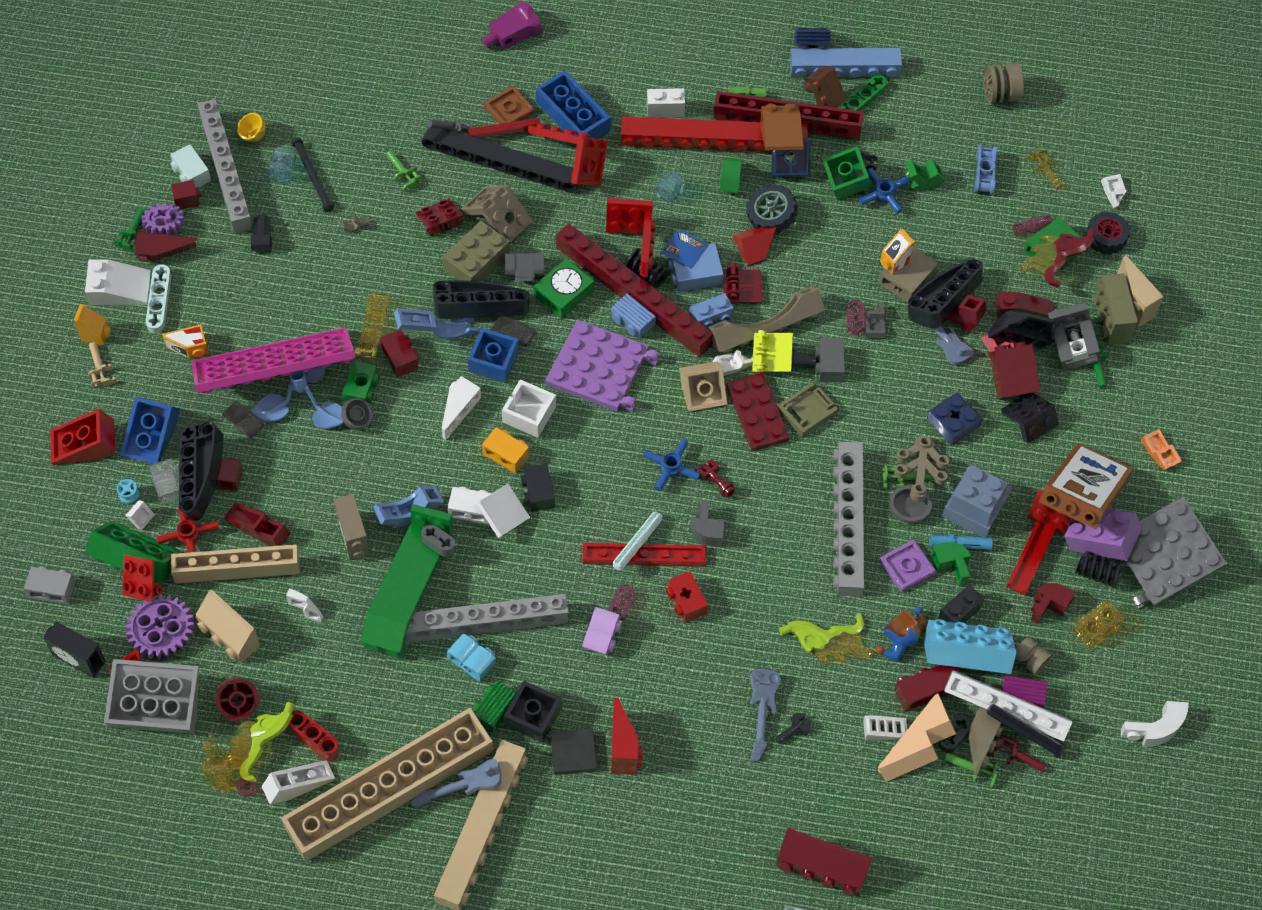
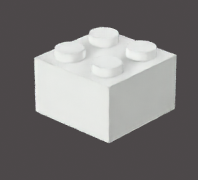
[502,380,556,438]

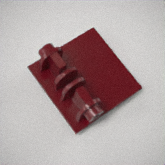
[415,199,463,236]
[722,263,763,303]

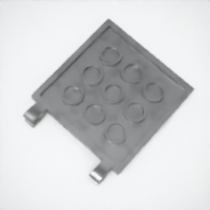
[1106,497,1227,609]

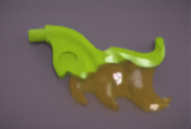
[779,613,875,665]
[217,702,295,783]

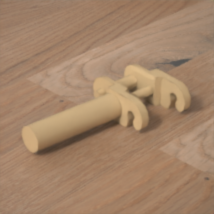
[88,342,117,387]

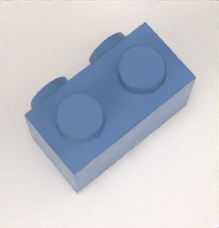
[689,293,733,329]

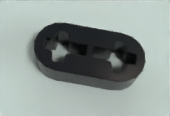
[938,716,971,753]

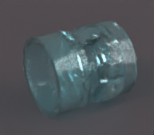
[268,147,297,183]

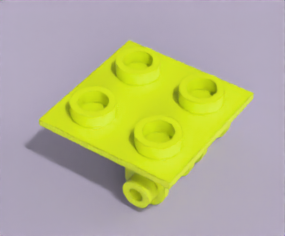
[752,330,793,372]

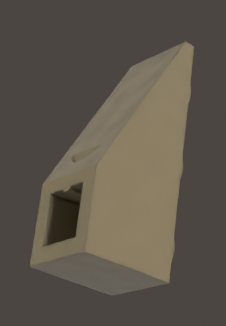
[968,706,1004,775]

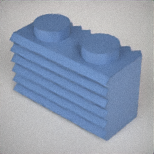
[612,293,656,339]

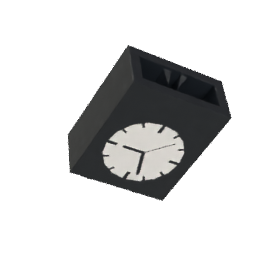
[44,621,106,678]

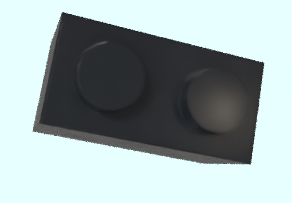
[520,463,555,512]
[938,584,985,623]

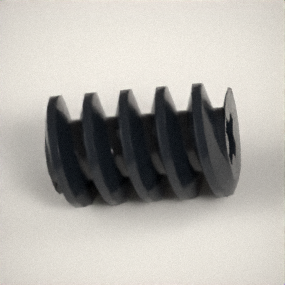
[626,248,669,288]
[1075,551,1121,589]

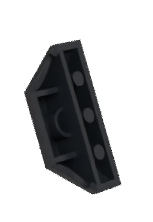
[988,311,1055,350]

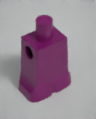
[481,1,542,50]

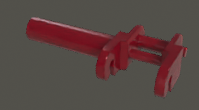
[991,733,1047,773]

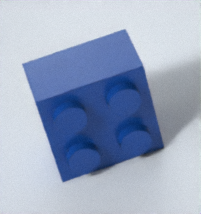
[468,328,519,383]

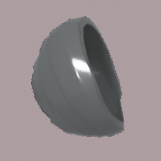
[341,398,373,430]

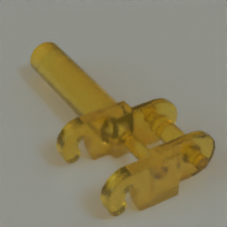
[1025,149,1063,190]

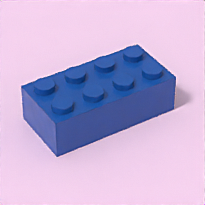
[536,71,611,139]

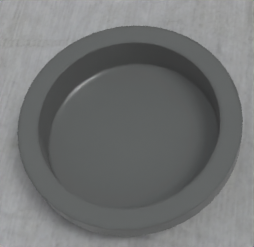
[889,485,932,524]

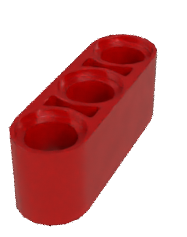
[288,710,340,762]

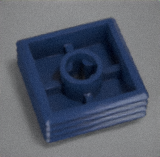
[794,28,832,48]
[772,138,810,177]
[927,392,983,445]

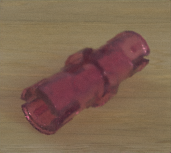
[1012,214,1052,236]

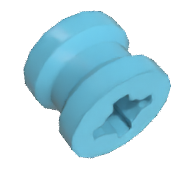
[117,479,140,504]

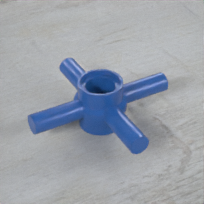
[859,168,910,214]
[643,439,700,491]

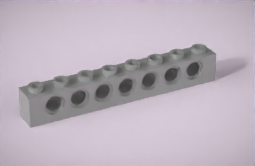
[197,99,253,234]
[833,442,864,597]
[406,594,568,643]

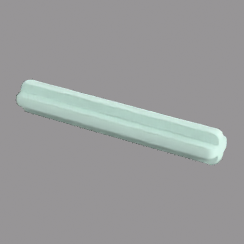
[613,511,662,571]

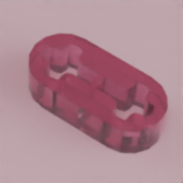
[846,300,865,336]
[608,584,635,621]

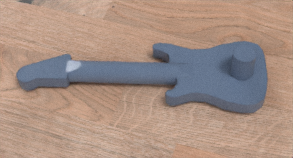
[934,326,974,365]
[750,669,780,762]
[411,759,502,809]

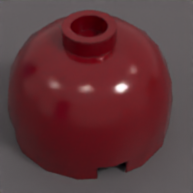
[215,677,259,721]

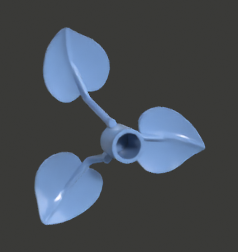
[251,366,344,429]

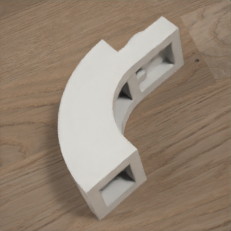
[1121,701,1188,747]

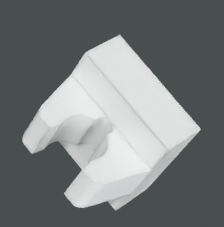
[126,500,155,530]

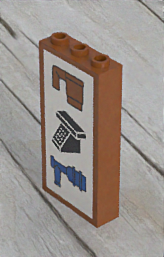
[1039,443,1133,529]

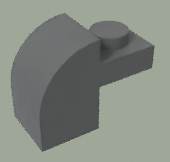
[691,500,724,548]

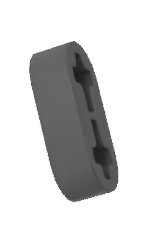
[421,525,456,557]

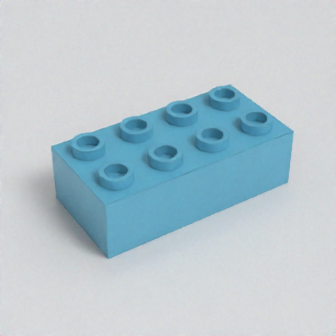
[924,619,1016,674]

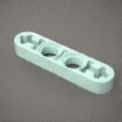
[146,265,171,333]

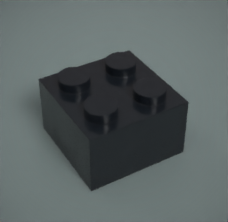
[504,680,562,743]

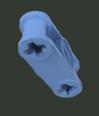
[974,145,997,194]

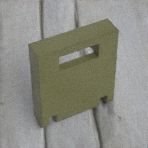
[777,382,839,437]

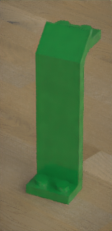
[360,504,453,659]

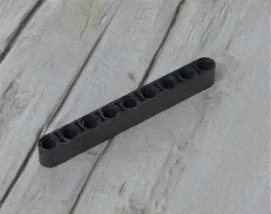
[421,127,579,193]

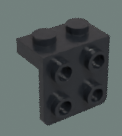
[1001,393,1059,443]

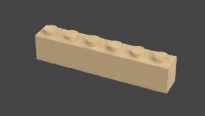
[171,544,300,584]

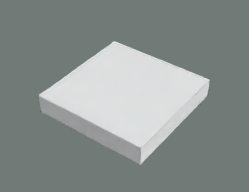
[476,484,530,538]

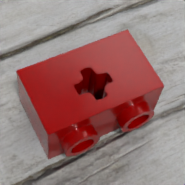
[666,571,708,623]

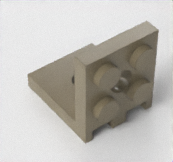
[460,185,533,242]

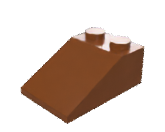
[760,104,803,150]

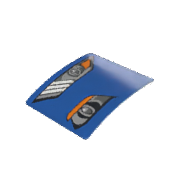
[660,230,708,269]

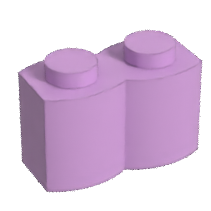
[582,607,623,656]

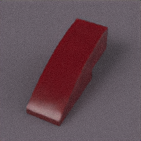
[224,502,290,546]

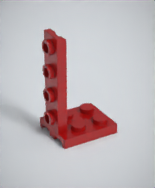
[528,123,608,186]
[606,198,656,277]
[1006,489,1072,596]

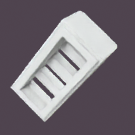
[863,715,907,741]

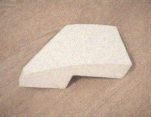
[1101,174,1127,209]
[713,350,753,376]
[286,588,324,623]

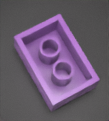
[1064,509,1142,561]

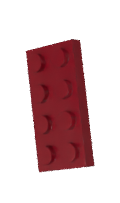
[726,372,790,451]

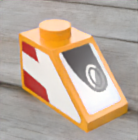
[880,229,915,274]
[162,324,209,359]

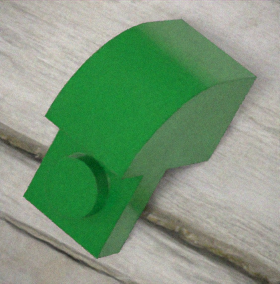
[719,157,742,193]
[905,159,946,191]
[931,542,971,587]

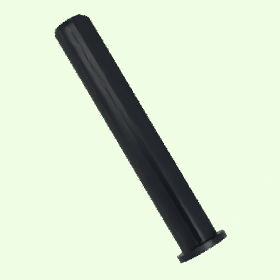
[986,704,1065,758]

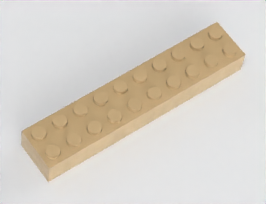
[281,708,494,862]

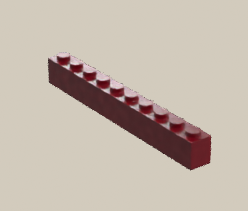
[556,223,713,358]

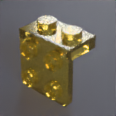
[202,733,237,792]

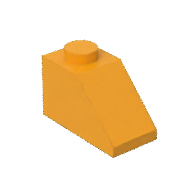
[74,304,111,345]

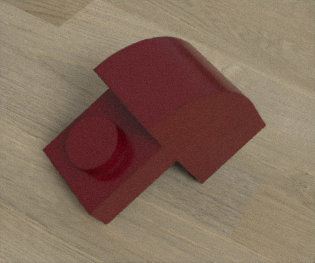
[947,295,986,331]
[1030,583,1076,624]

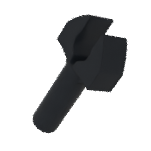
[775,713,811,744]

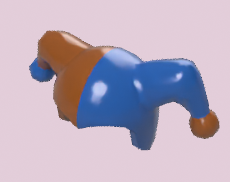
[876,607,928,661]

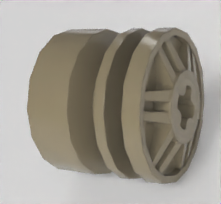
[983,63,1024,104]

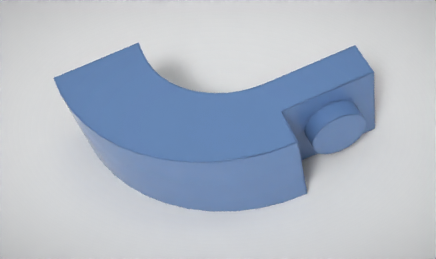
[372,486,444,529]

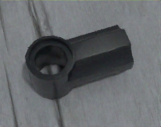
[251,214,272,251]

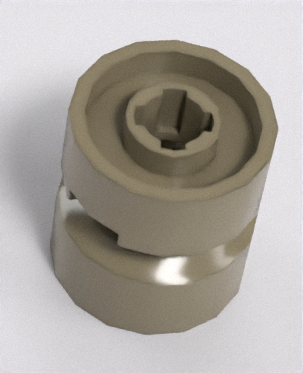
[1015,636,1052,676]

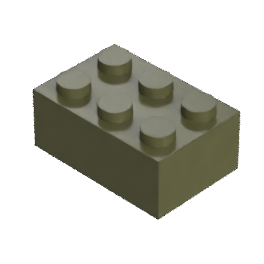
[442,221,510,282]
[1093,273,1138,345]

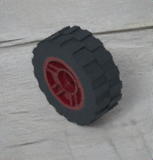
[1086,211,1130,255]

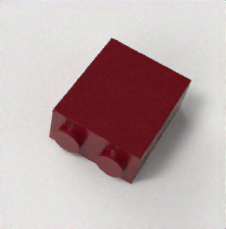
[989,342,1041,399]

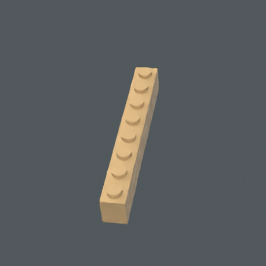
[434,740,528,910]

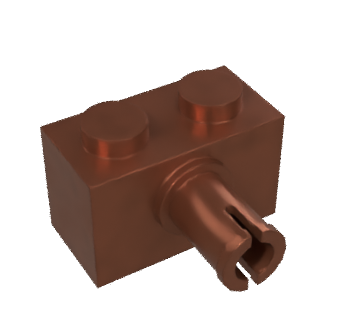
[804,65,847,108]

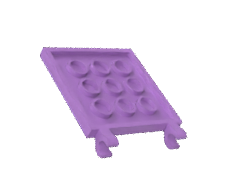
[545,319,659,412]

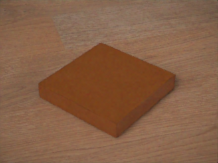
[484,85,535,124]

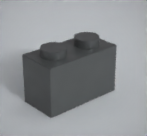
[815,338,845,382]

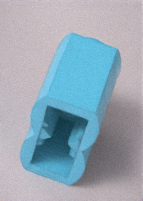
[447,634,496,682]

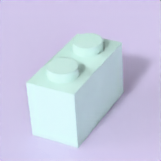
[170,144,211,187]

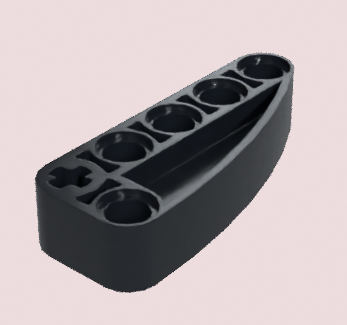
[908,259,983,329]
[433,280,530,319]
[179,421,224,521]

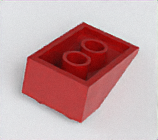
[50,409,115,465]
[611,697,642,775]

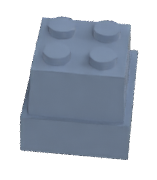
[942,465,1012,537]

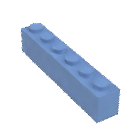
[790,48,902,78]

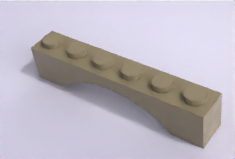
[707,286,825,353]

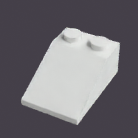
[85,260,151,305]

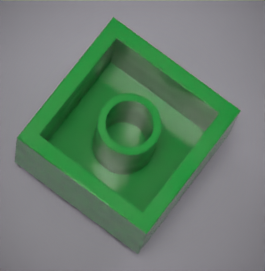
[822,146,873,200]

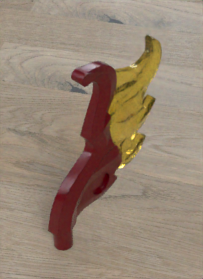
[1021,229,1096,288]

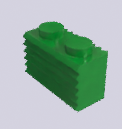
[472,681,516,733]

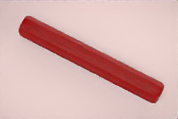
[469,118,540,138]

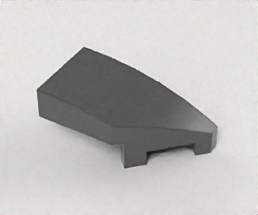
[864,302,886,338]

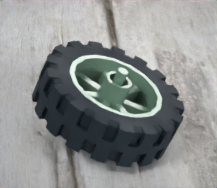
[746,184,798,233]

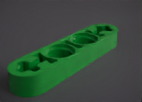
[836,75,887,111]

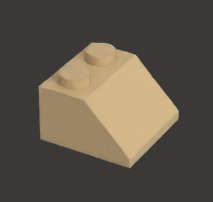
[679,361,727,411]

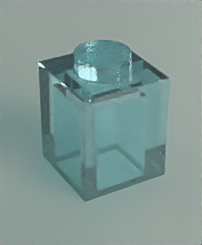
[655,170,685,204]

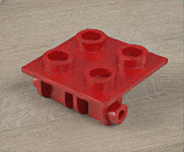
[123,554,163,602]

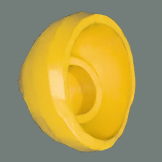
[237,113,266,142]

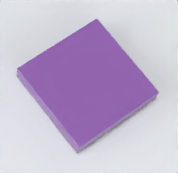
[879,539,936,593]

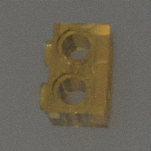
[1073,599,1124,648]

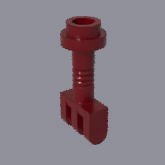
[695,459,735,498]

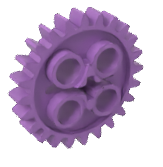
[125,594,195,660]

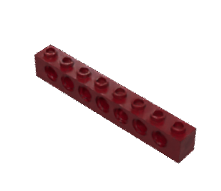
[713,91,864,140]

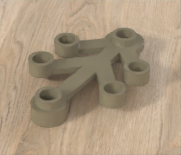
[894,436,949,502]

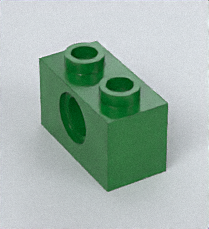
[342,361,380,404]

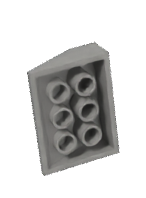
[104,659,199,734]

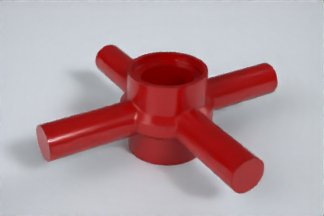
[156,506,219,553]

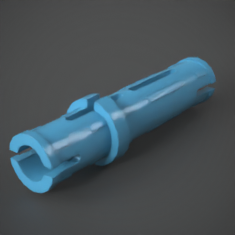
[929,534,993,550]

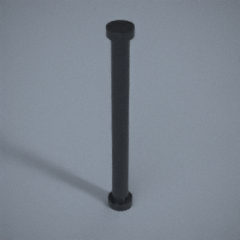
[291,137,334,212]

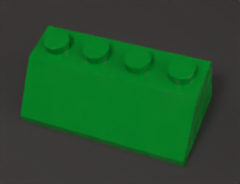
[85,521,183,584]

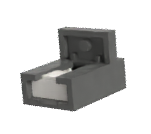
[1048,303,1102,371]

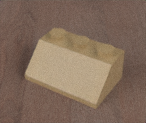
[196,589,260,663]

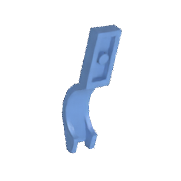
[394,308,479,339]

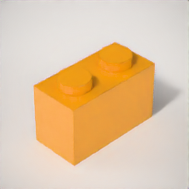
[482,427,529,474]

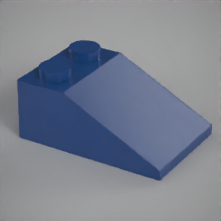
[120,397,181,465]

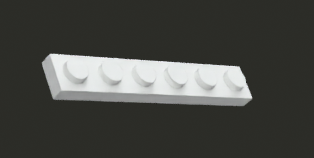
[944,671,1072,741]

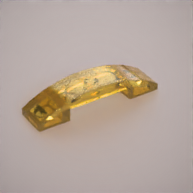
[355,292,389,359]

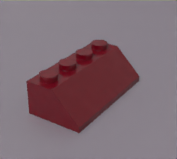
[776,828,872,896]

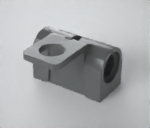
[505,252,544,281]

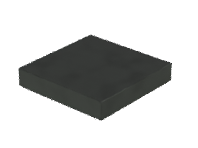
[550,728,597,775]

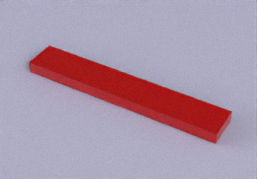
[583,543,706,567]

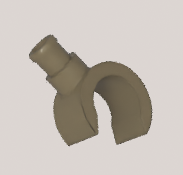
[341,214,369,232]

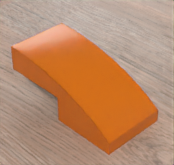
[1140,429,1182,470]

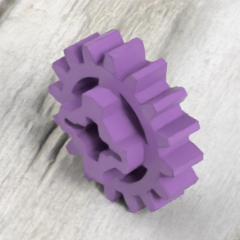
[142,202,184,235]

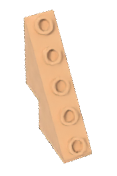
[878,693,956,782]

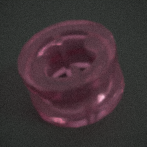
[236,777,256,798]

